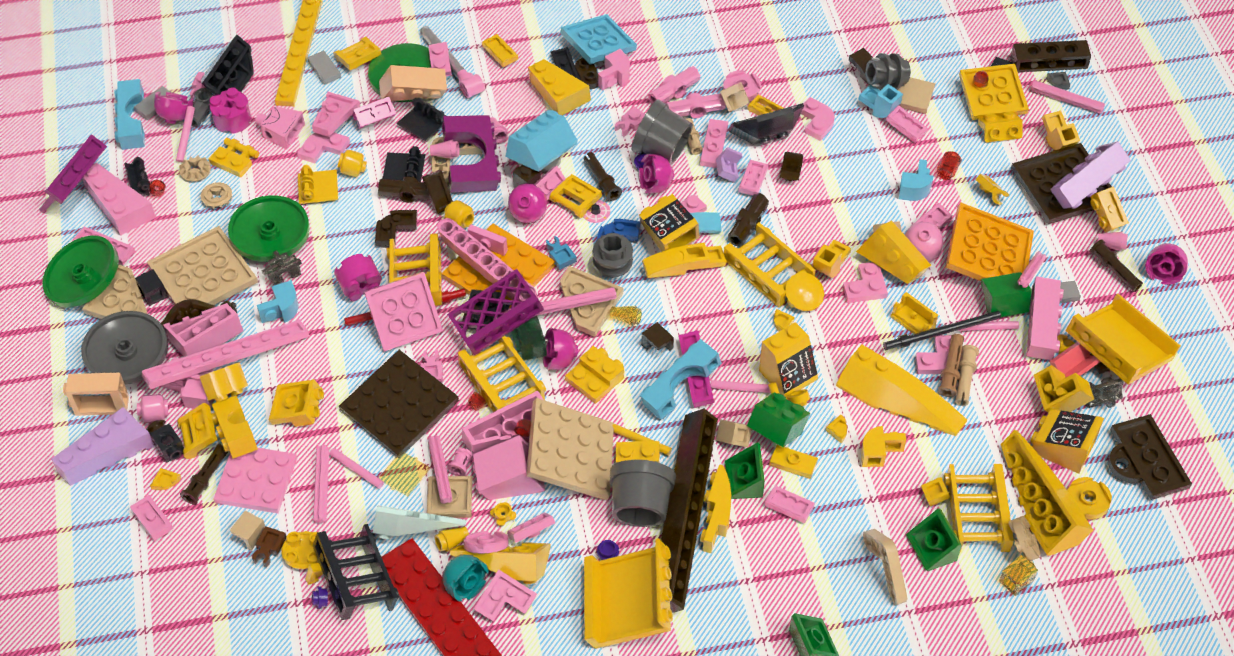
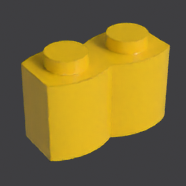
[199,362,248,402]

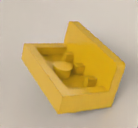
[978,112,1023,142]
[1090,186,1129,233]

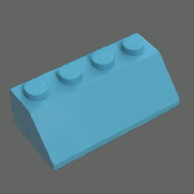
[505,110,578,172]

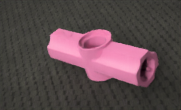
[648,66,701,104]
[666,93,726,118]

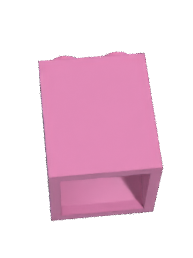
[473,435,546,500]

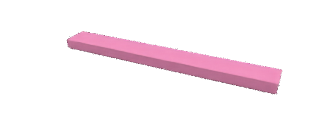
[142,319,309,389]

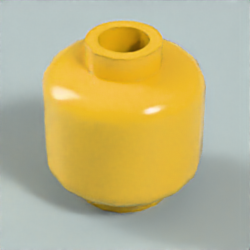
[337,150,367,177]
[445,200,474,229]

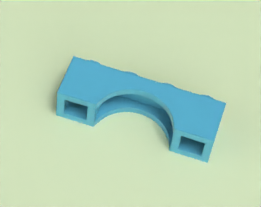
[114,79,145,150]
[640,339,722,421]

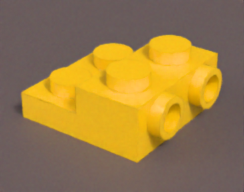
[565,345,624,404]
[268,379,324,427]

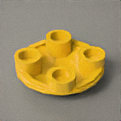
[785,272,824,311]
[281,531,319,569]

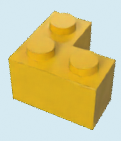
[1033,365,1094,413]

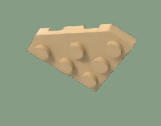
[82,264,148,319]
[560,266,624,337]

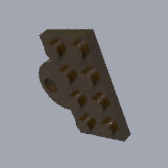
[1108,414,1192,500]

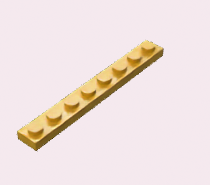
[275,0,323,107]

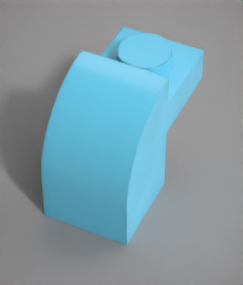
[858,84,903,118]
[899,159,934,201]
[257,280,299,323]

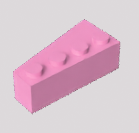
[82,163,156,236]
[462,391,544,454]

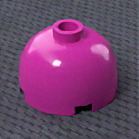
[154,92,194,124]
[639,154,674,194]
[508,183,548,224]
[1145,243,1188,285]
[542,328,578,370]

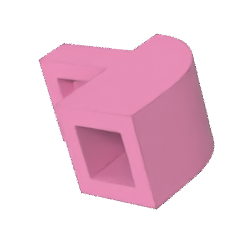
[598,49,630,91]

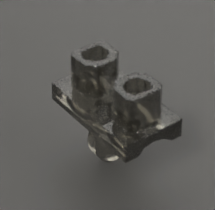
[261,250,302,286]
[1085,376,1124,408]

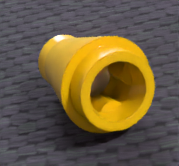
[434,526,469,552]

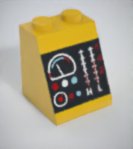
[639,194,700,252]
[759,322,818,397]
[1030,409,1104,474]

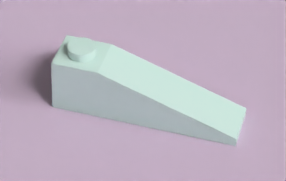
[373,505,467,540]

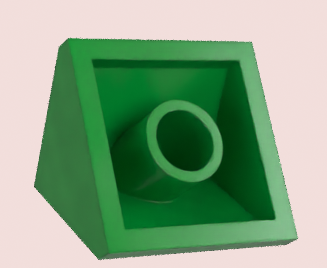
[981,272,1032,317]
[725,442,765,499]
[906,508,962,571]
[789,613,839,656]

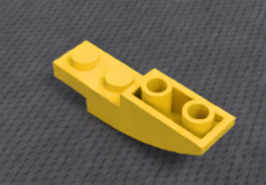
[642,243,727,278]
[700,464,731,553]

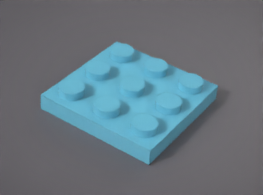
[560,14,637,64]

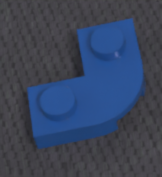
[596,219,641,242]

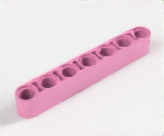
[437,218,539,301]

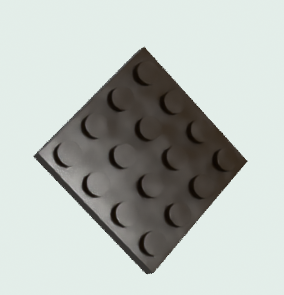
[1011,143,1120,225]
[339,349,460,459]

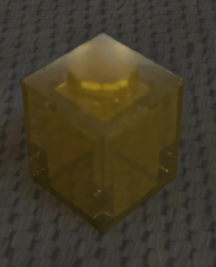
[999,555,1038,596]

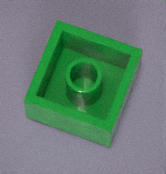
[747,392,811,447]

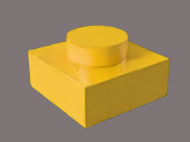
[921,477,951,507]

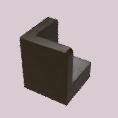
[641,322,674,351]

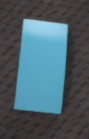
[690,212,722,234]

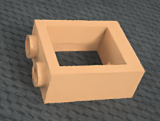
[63,373,129,416]

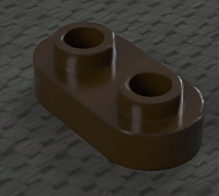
[575,58,598,90]

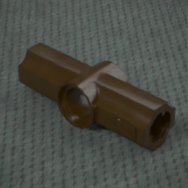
[378,177,430,203]
[728,193,769,247]

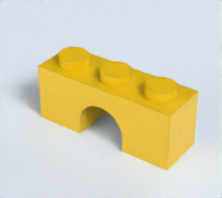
[211,395,258,458]

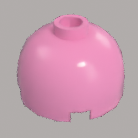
[905,222,943,262]

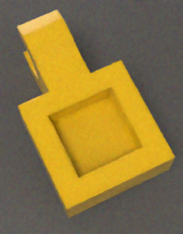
[975,174,1009,205]

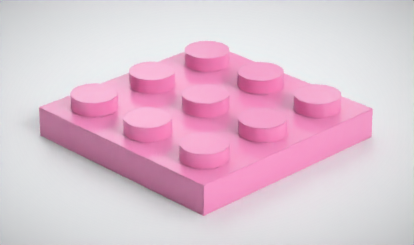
[364,272,443,351]
[213,447,298,514]

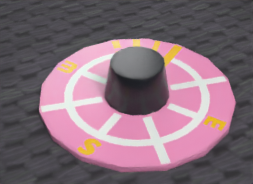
[583,200,611,223]

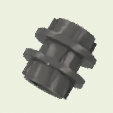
[865,53,911,91]
[592,233,633,278]

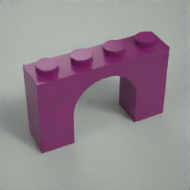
[442,115,501,193]

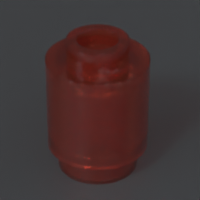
[937,151,962,180]

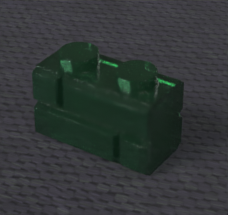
[511,316,547,360]

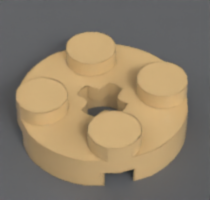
[1009,515,1041,562]

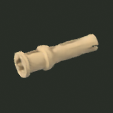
[955,345,979,406]

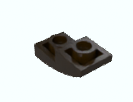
[848,47,873,85]

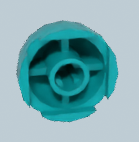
[442,555,489,602]

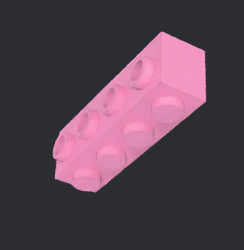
[1026,276,1064,360]

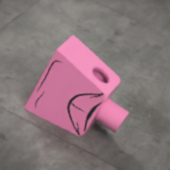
[255,107,305,150]

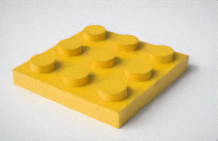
[959,64,1029,120]

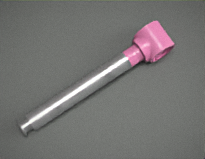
[420,25,485,99]

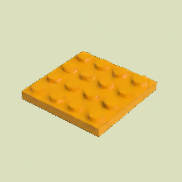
[945,202,1034,281]
[442,223,556,309]

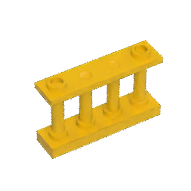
[724,222,816,308]
[386,233,442,306]
[457,336,546,412]
[944,464,1014,552]

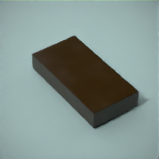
[422,170,453,214]

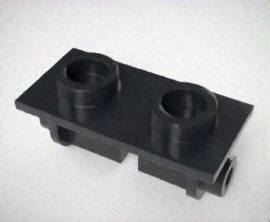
[124,157,151,196]

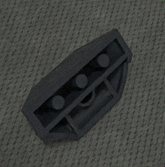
[201,34,254,95]
[728,103,804,145]

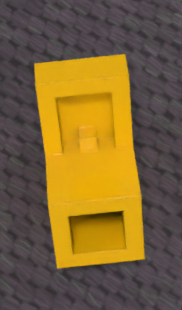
[1041,110,1081,150]
[813,239,851,278]
[861,426,906,467]

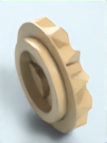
[179,155,211,182]
[201,182,233,209]

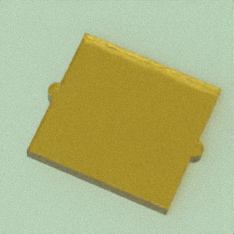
[379,453,430,497]

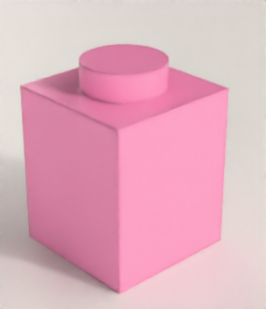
[180,378,214,409]

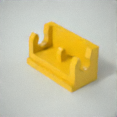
[890,292,938,334]

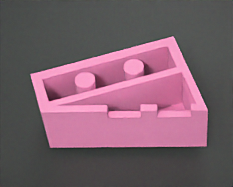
[163,303,244,357]

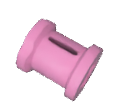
[447,447,473,476]

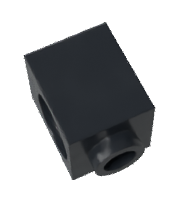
[135,269,168,306]
[150,423,184,463]

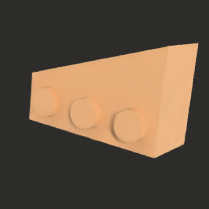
[379,65,447,101]

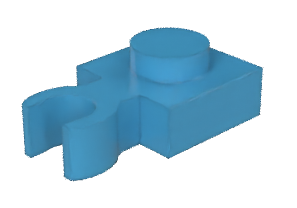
[546,236,577,270]

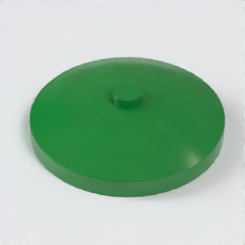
[368,43,431,102]
[228,195,310,262]
[42,235,119,308]

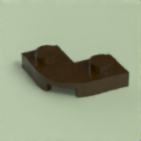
[375,210,418,246]
[161,299,216,332]

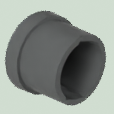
[631,99,693,165]
[610,460,676,527]

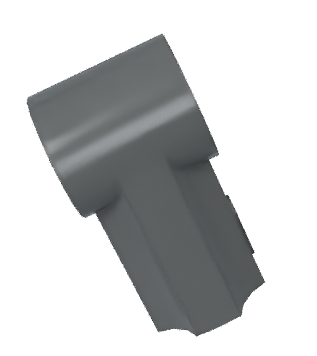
[184,88,213,127]

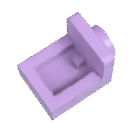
[716,147,743,182]

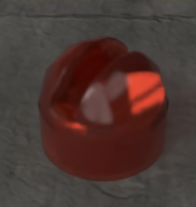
[973,71,989,88]
[149,180,166,197]
[468,391,487,410]
[514,418,531,437]

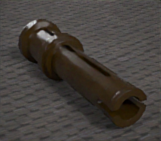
[583,152,622,201]
[1089,239,1143,292]
[180,444,228,505]

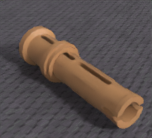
[937,334,965,397]

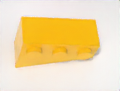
[528,59,591,115]
[856,220,932,284]

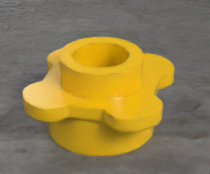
[490,502,516,526]

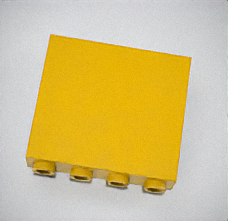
[1065,294,1181,385]
[584,538,673,649]

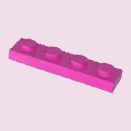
[678,330,715,408]

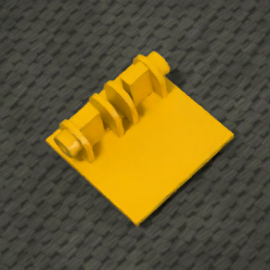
[298,165,339,204]

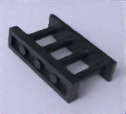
[313,524,399,620]

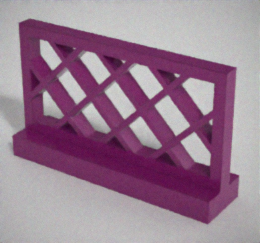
[39,134,107,213]
[447,269,544,355]

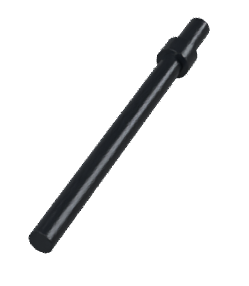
[883,311,1001,351]

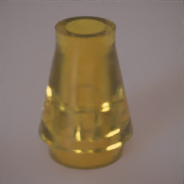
[610,306,642,326]

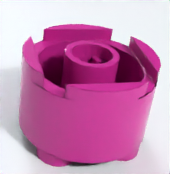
[210,88,252,134]
[334,254,382,301]

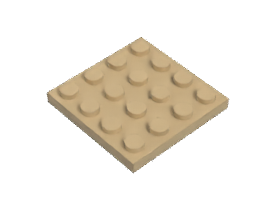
[147,226,258,305]
[526,398,614,500]

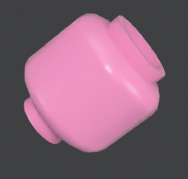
[137,394,168,423]

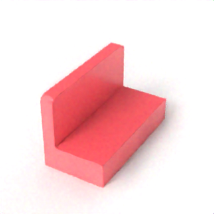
[1049,342,1101,377]

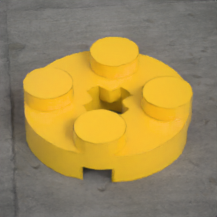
[1067,477,1112,520]

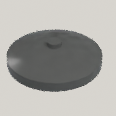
[81,311,168,385]

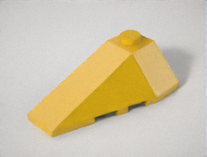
[450,542,551,584]

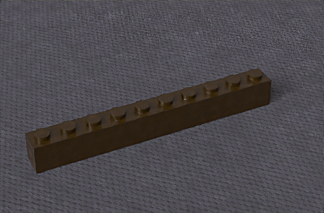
[661,408,718,613]

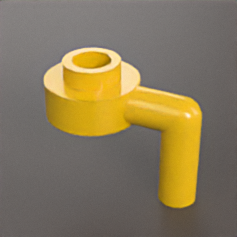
[768,382,810,406]

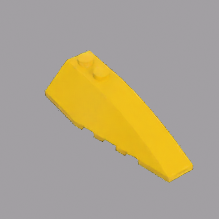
[836,344,967,436]
[1001,429,1094,556]

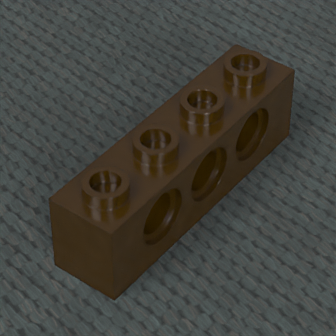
[1010,40,1091,73]

